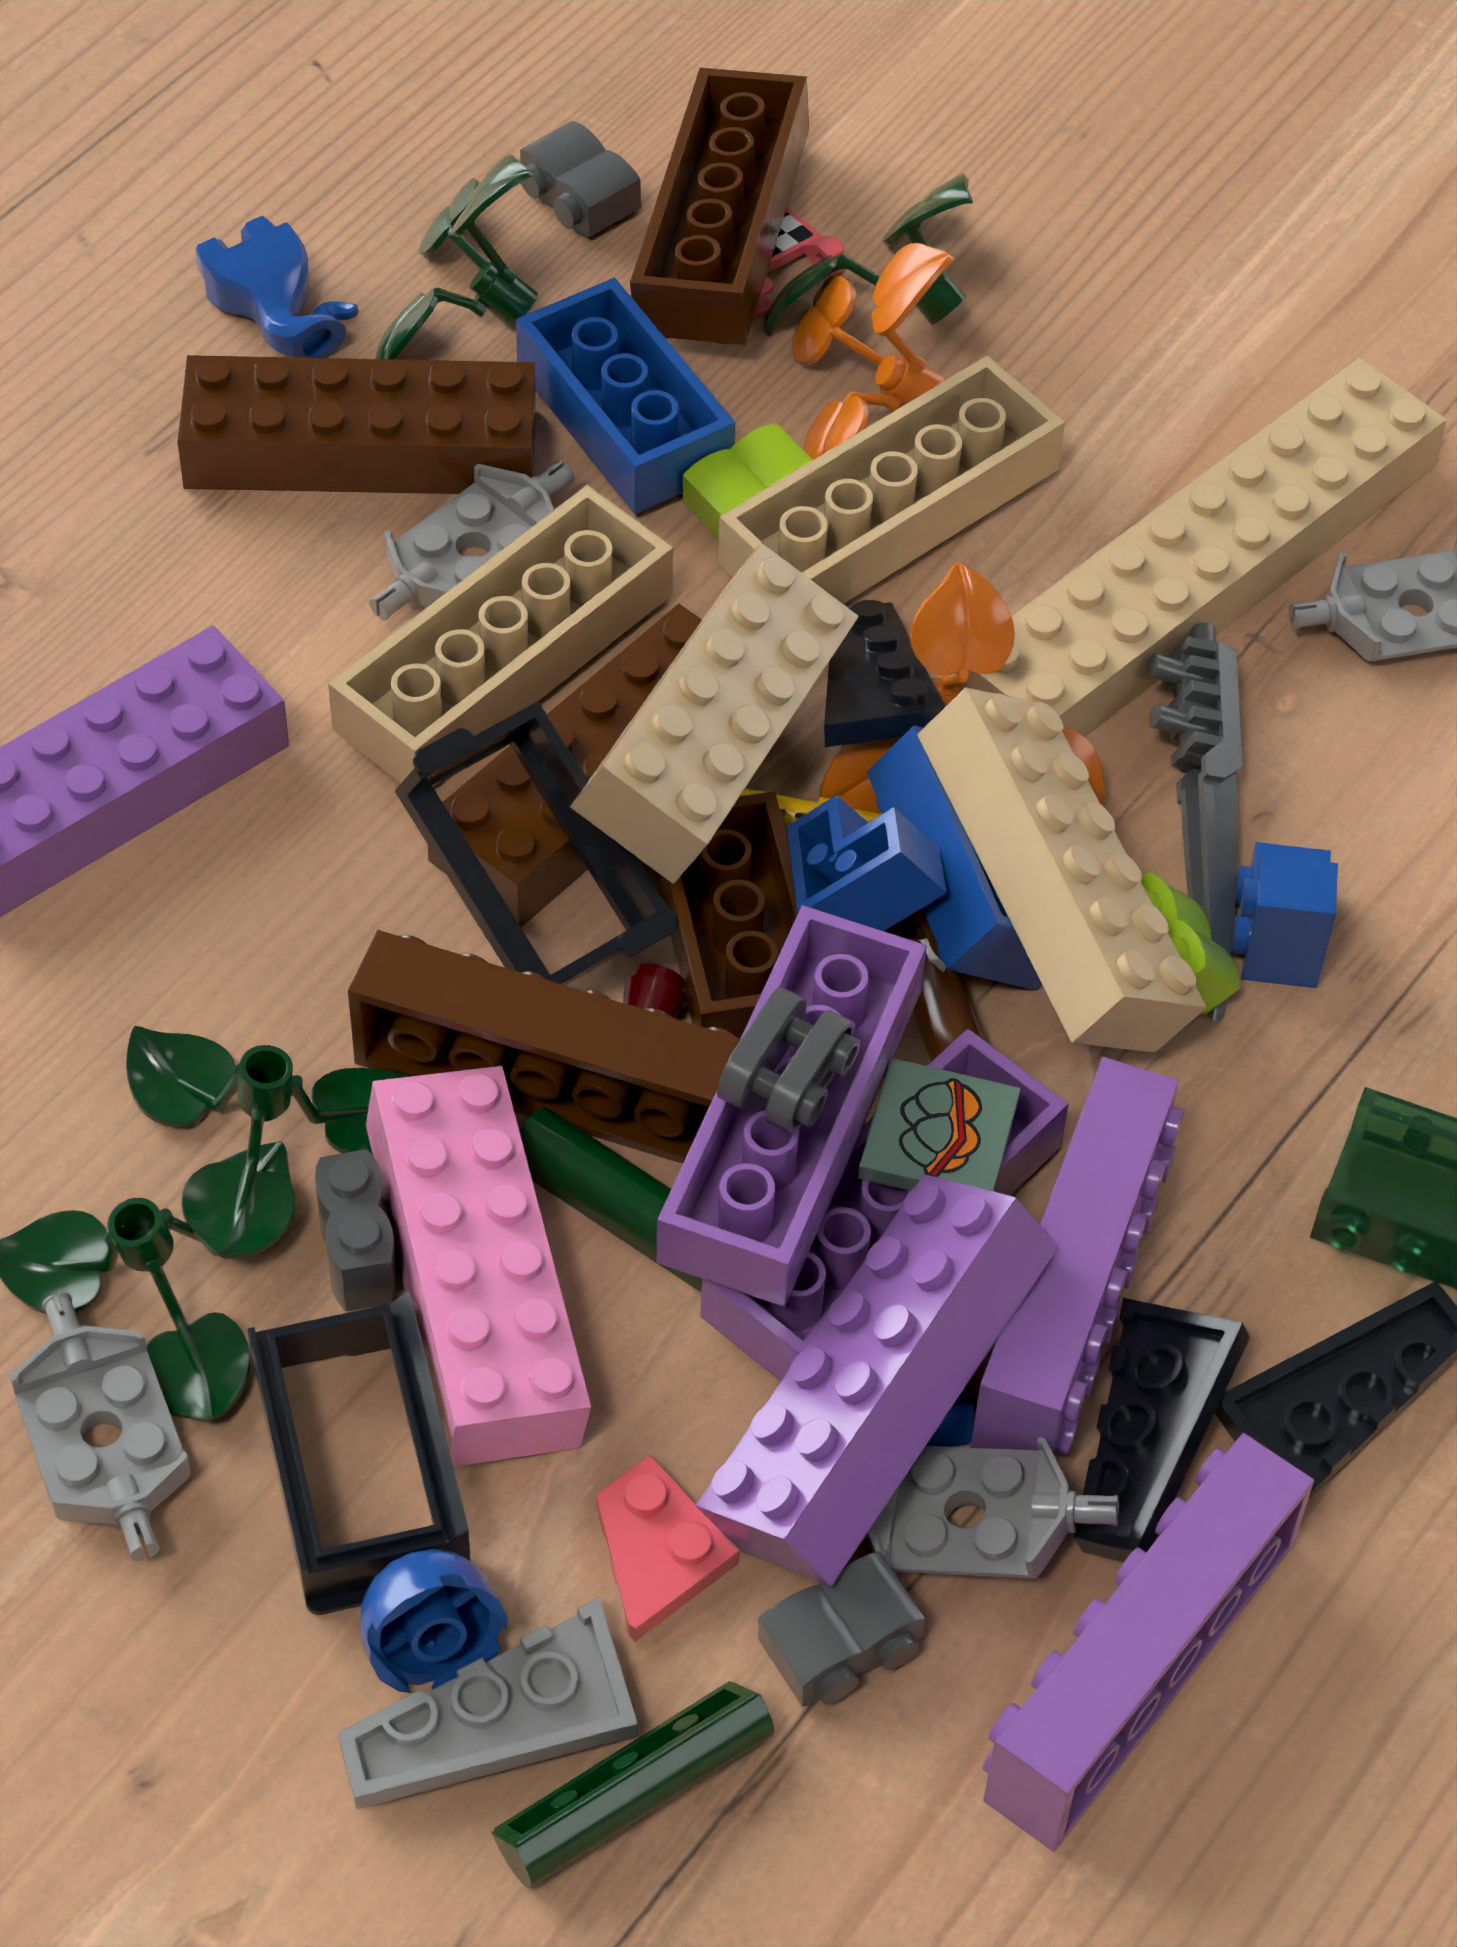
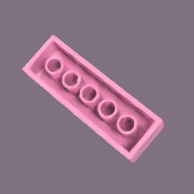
[366,1066,591,1467]

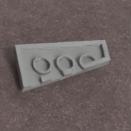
[338,1597,638,1810]

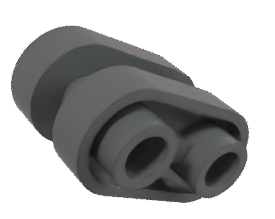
[717,987,860,1134]

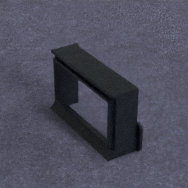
[395,701,679,986]
[248,1290,471,1615]

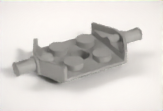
[369,460,574,621]
[1289,538,1457,661]
[10,1292,191,1561]
[866,1437,1119,1579]

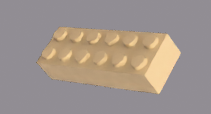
[718,355,1065,604]
[328,485,673,784]
[570,542,859,884]
[917,687,1207,1053]

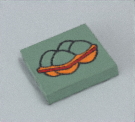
[858,1058,1021,1192]

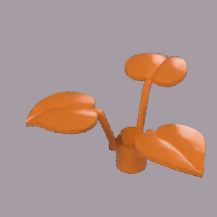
[791,243,955,460]
[819,562,1106,813]

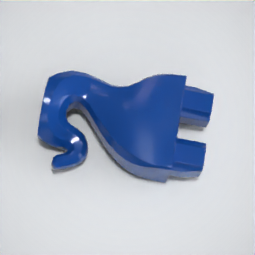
[195,215,359,358]

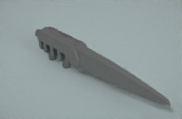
[1147,623,1243,1021]

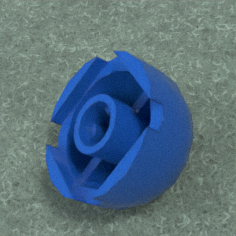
[360,1549,508,1693]

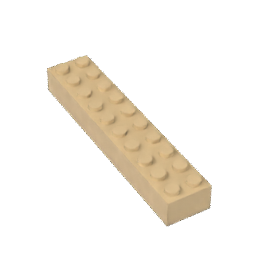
[956,357,1447,737]

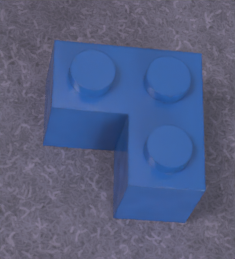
[787,795,947,931]
[1232,842,1338,988]

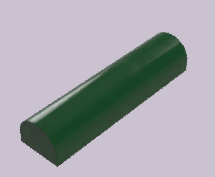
[519,1107,702,1292]
[491,1681,774,1889]

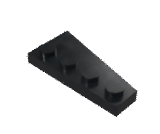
[824,600,945,748]
[1215,1280,1457,1498]
[1074,1298,1250,1562]

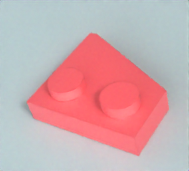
[596,1455,739,1642]

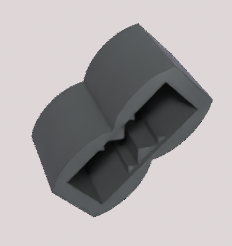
[520,121,641,237]
[315,1149,397,1312]
[758,1551,925,1707]

